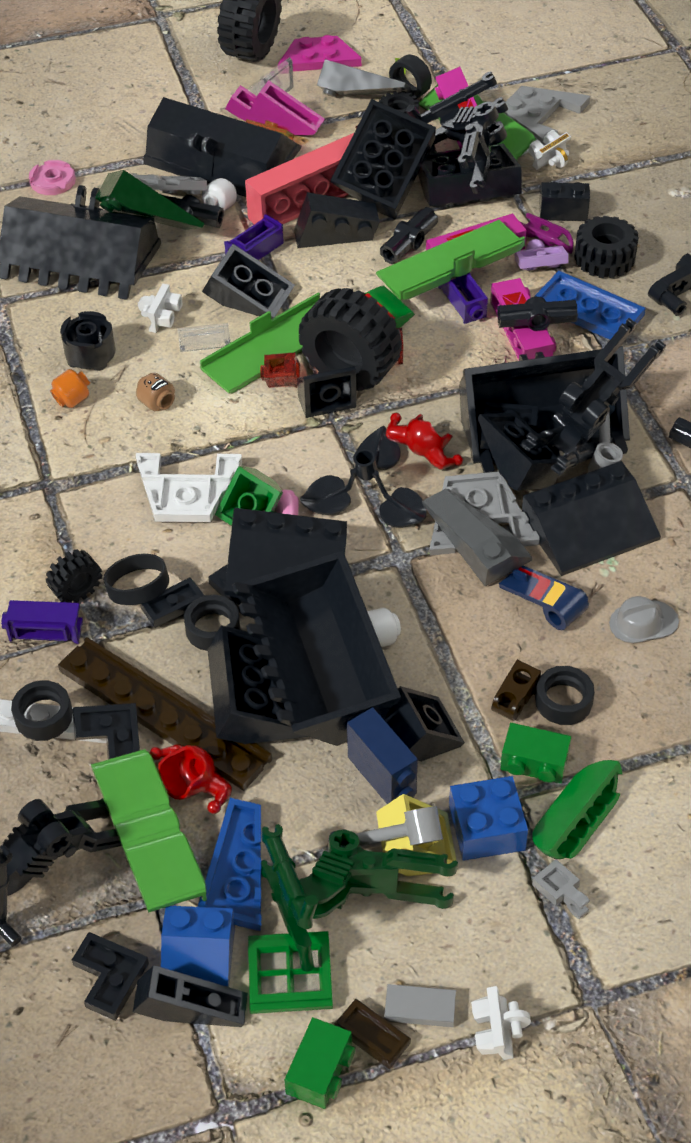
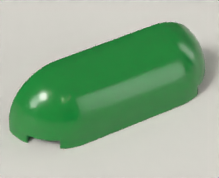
[532,760,622,860]

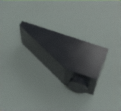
[133,965,248,1027]

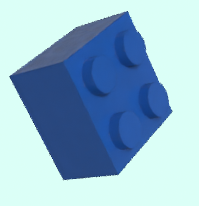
[449,776,528,861]

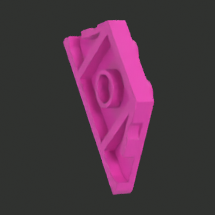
[278,35,362,73]

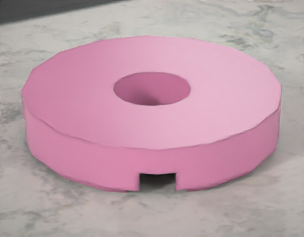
[29,160,76,195]

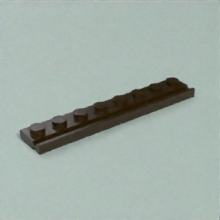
[58,637,272,791]

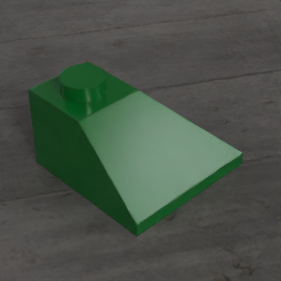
[215,466,283,526]

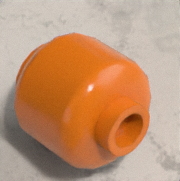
[50,369,90,408]

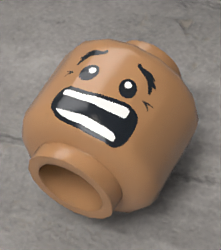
[136,373,175,412]

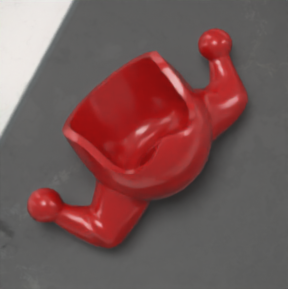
[386,413,463,470]
[150,744,232,814]

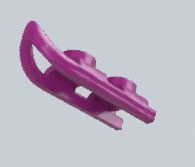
[520,213,574,254]

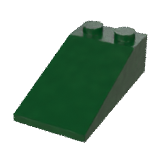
[95,170,204,230]

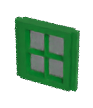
[248,931,333,1014]

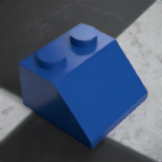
[161,906,235,987]

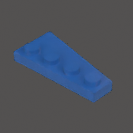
[197,798,261,932]

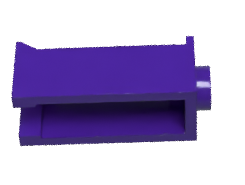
[224,214,284,260]
[438,273,488,324]
[1,600,83,644]

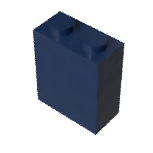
[347,707,418,804]

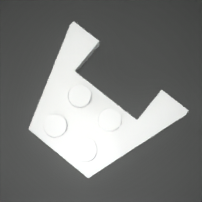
[136,453,242,522]

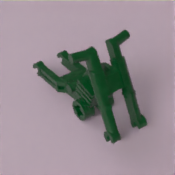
[261,824,458,972]

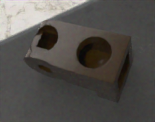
[491,659,541,721]

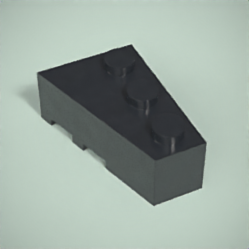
[294,192,380,248]

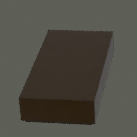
[334,998,411,1070]

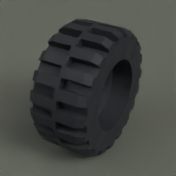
[217,0,282,62]
[299,288,402,391]

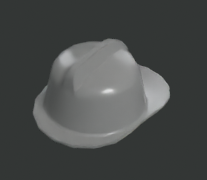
[609,596,679,643]

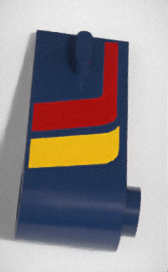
[499,565,589,630]

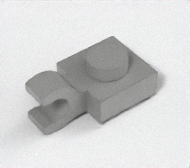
[532,859,590,919]

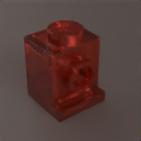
[260,352,300,388]

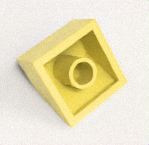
[376,794,458,876]

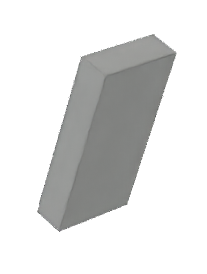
[384,984,456,1027]

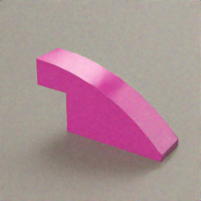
[225,80,325,135]

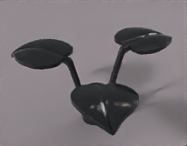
[300,426,426,528]

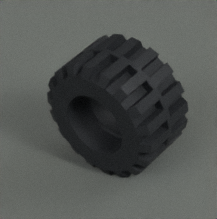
[574,216,639,278]

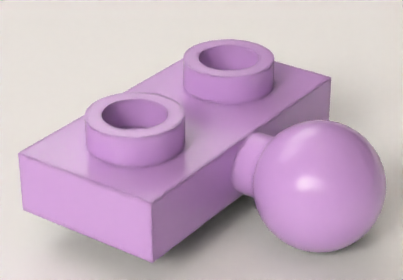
[515,239,568,270]

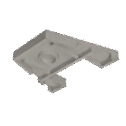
[504,86,590,146]
[130,173,207,194]
[429,471,540,556]

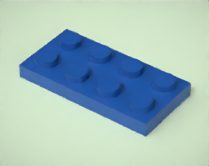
[534,270,646,340]

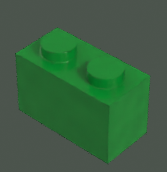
[500,722,572,784]
[284,1017,356,1109]

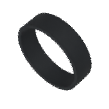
[103,554,170,605]

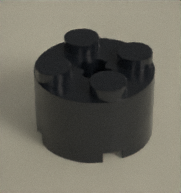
[60,311,116,371]

